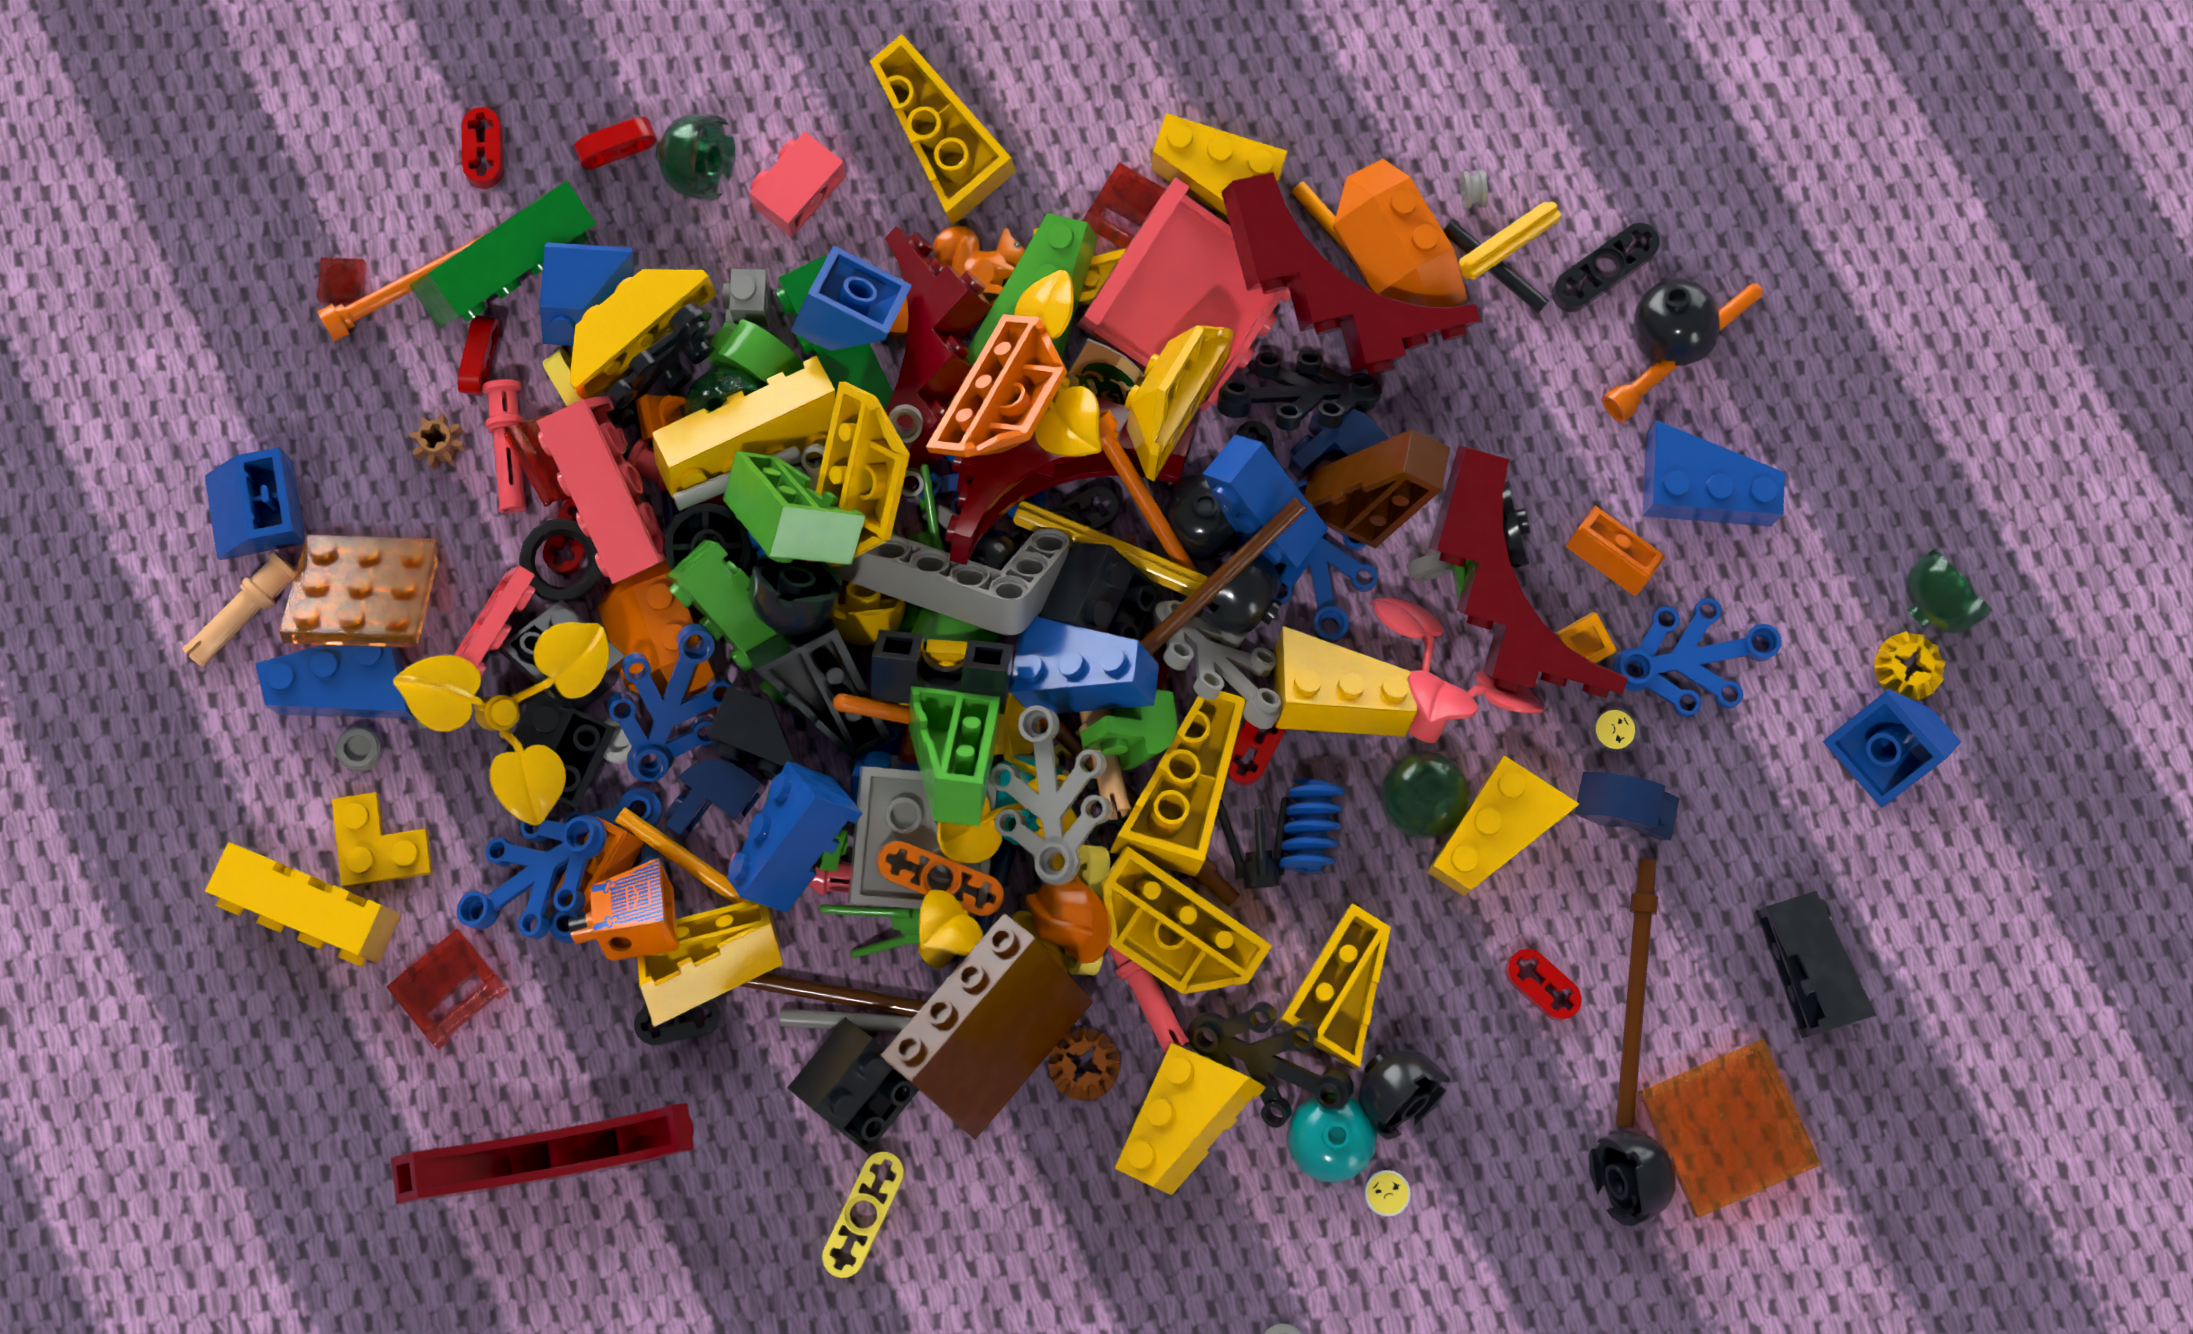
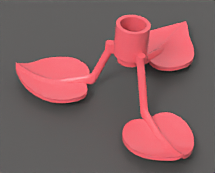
[1369,598,1545,743]

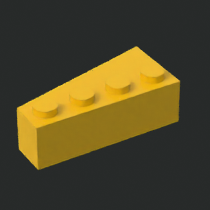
[870,34,1016,226]
[652,356,835,498]
[1110,691,1246,877]
[205,842,401,967]

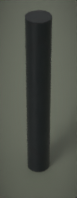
[1443,220,1549,314]

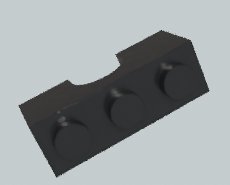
[871,629,1013,715]

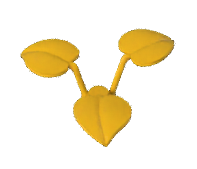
[946,270,1102,457]
[393,622,609,825]
[937,679,1085,871]
[918,890,1068,973]

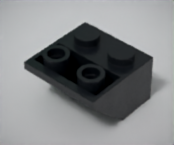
[1039,542,1162,640]
[498,599,626,709]
[707,686,797,781]
[504,693,617,809]
[787,1017,919,1154]

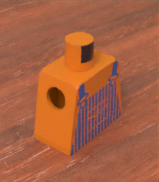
[568,858,679,961]

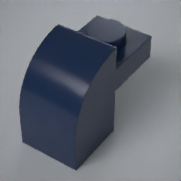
[1288,409,1390,481]
[665,760,766,840]
[1574,772,1680,840]

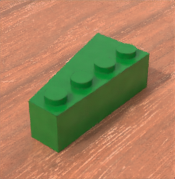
[409,180,597,328]
[774,255,893,411]

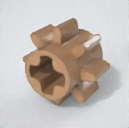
[409,413,467,470]

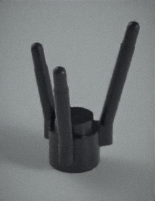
[1217,797,1289,889]

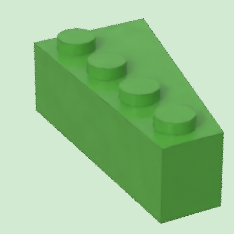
[967,213,1098,365]
[666,540,793,707]

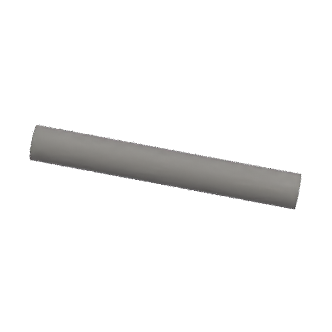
[672,445,801,511]
[779,1008,914,1033]

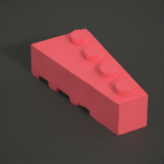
[536,396,666,584]

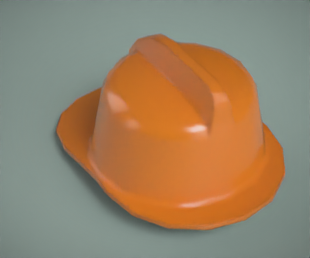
[1025,876,1111,964]

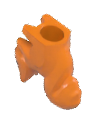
[933,226,1025,311]

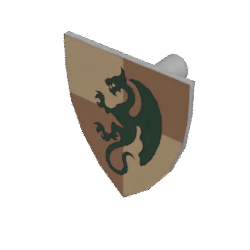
[1065,338,1145,405]

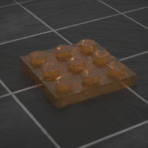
[279,535,439,647]
[1638,1039,1821,1218]

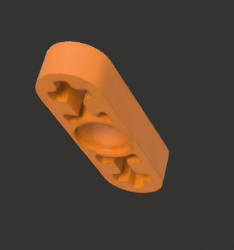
[875,841,1004,916]

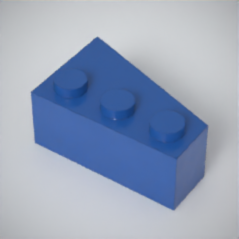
[1643,420,1785,527]
[1203,435,1329,568]
[1010,617,1159,714]
[255,627,416,720]
[727,761,863,913]

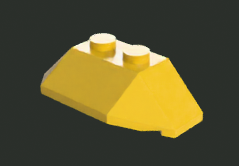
[569,269,717,400]
[1124,325,1235,481]
[815,382,910,567]
[1101,846,1273,994]

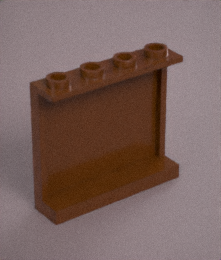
[881,913,1093,1140]

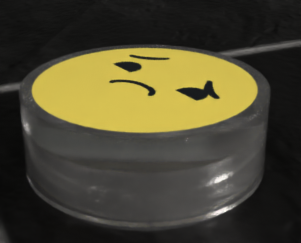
[1591,708,1637,754]

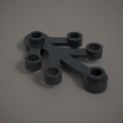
[606,302,714,428]
[1217,350,1382,431]
[1187,1002,1354,1128]

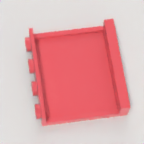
[1076,177,1291,411]

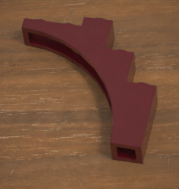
[1221,172,1480,376]
[885,226,992,501]
[945,397,1195,565]
[1429,445,1628,698]
[391,1103,694,1204]

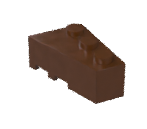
[1304,429,1450,549]

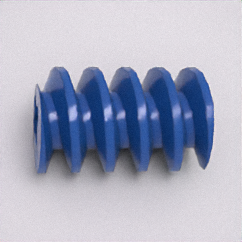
[1279,779,1345,875]

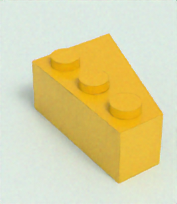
[1151,113,1287,222]
[1273,626,1417,737]
[1427,755,1579,896]
[637,901,783,1027]
[1278,903,1391,1070]
[1114,1043,1266,1195]

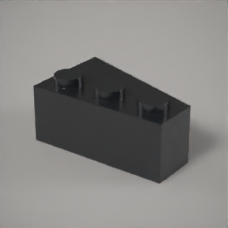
[746,618,892,760]
[1756,891,1876,1038]

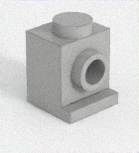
[722,269,770,326]

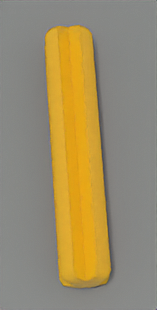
[1458,202,1561,279]

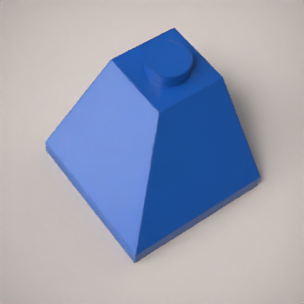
[540,242,635,346]
[790,245,912,351]
[1822,689,1961,808]

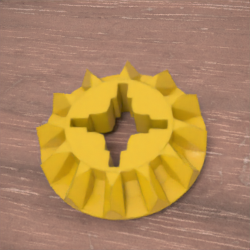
[1874,631,1946,701]

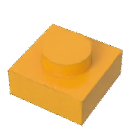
[1555,612,1617,663]

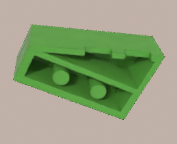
[723,451,866,565]
[909,686,1000,826]

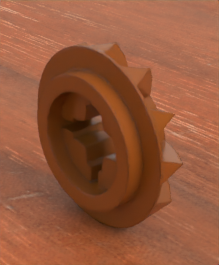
[1048,1028,1120,1101]

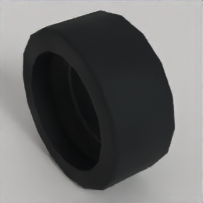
[519,518,601,603]

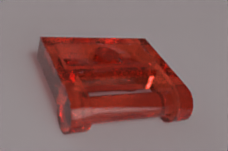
[1082,162,1165,249]
[386,928,510,1050]

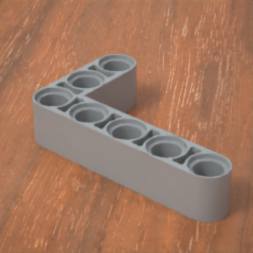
[833,528,1069,635]

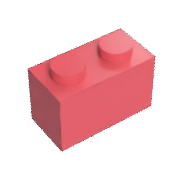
[749,131,846,238]

